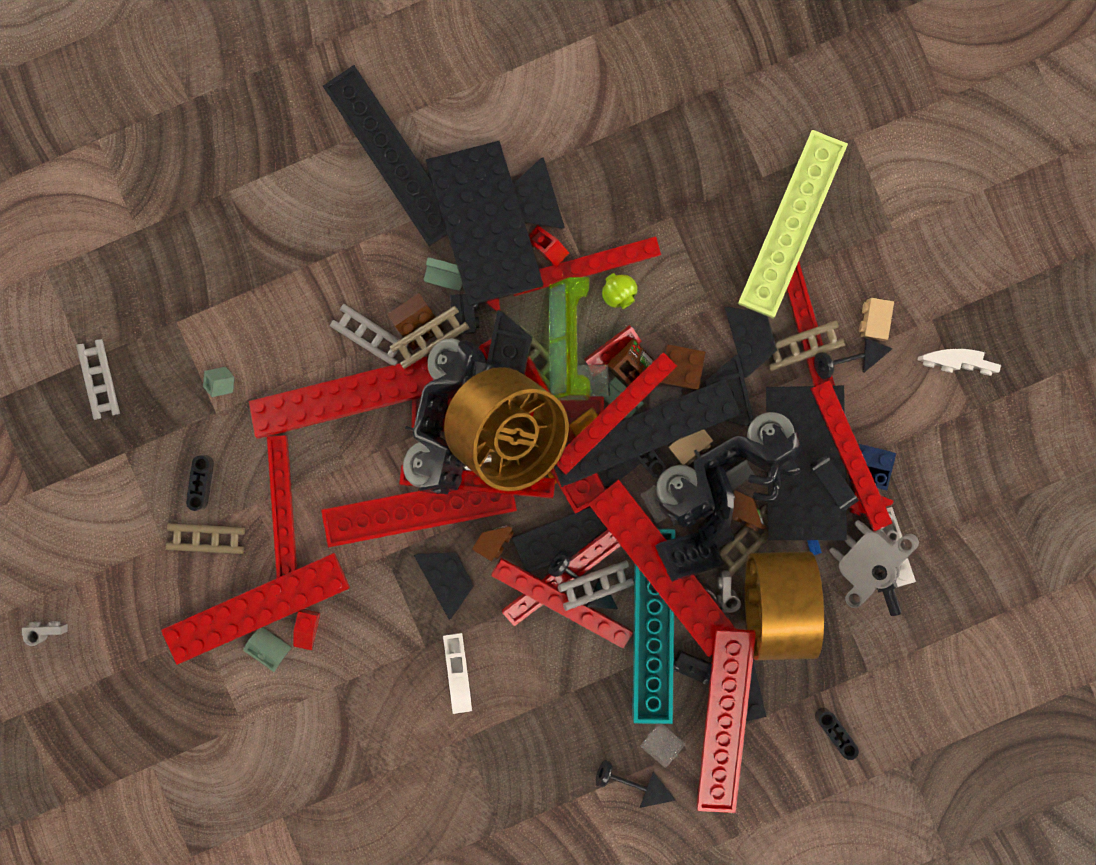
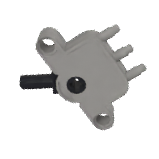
[829,520,919,616]

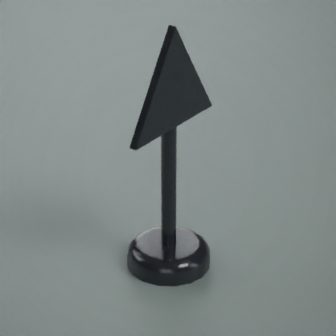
[814,338,892,379]
[548,552,618,609]
[596,760,676,808]

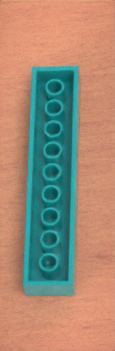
[632,528,675,724]

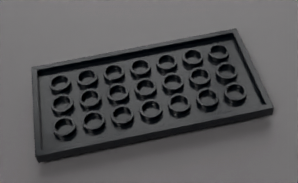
[426,140,544,307]
[766,385,847,540]

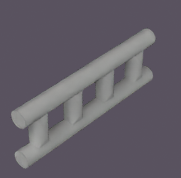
[330,304,408,365]
[76,339,120,420]
[558,560,634,611]

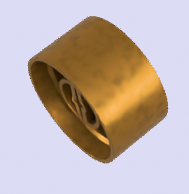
[444,367,569,491]
[745,551,824,660]

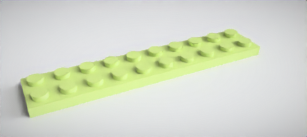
[738,130,848,319]

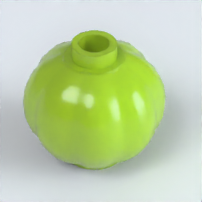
[602,273,637,309]

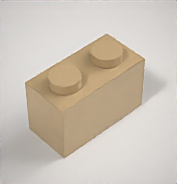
[859,298,894,341]
[667,430,713,465]

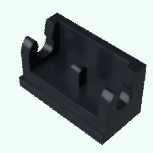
[673,650,712,685]

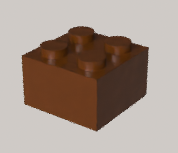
[659,345,706,390]

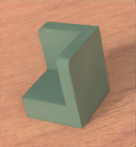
[203,367,234,397]

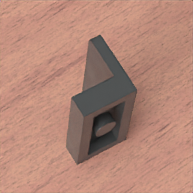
[725,459,755,490]

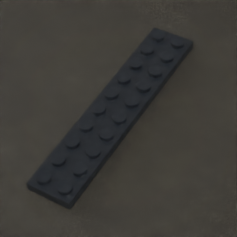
[323,65,447,247]
[553,379,740,487]

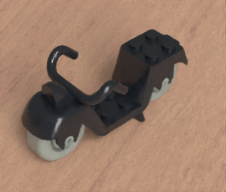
[403,338,494,495]
[656,412,802,527]

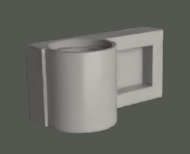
[716,570,741,614]
[22,621,68,646]

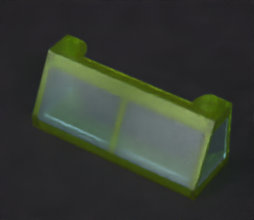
[549,277,590,401]

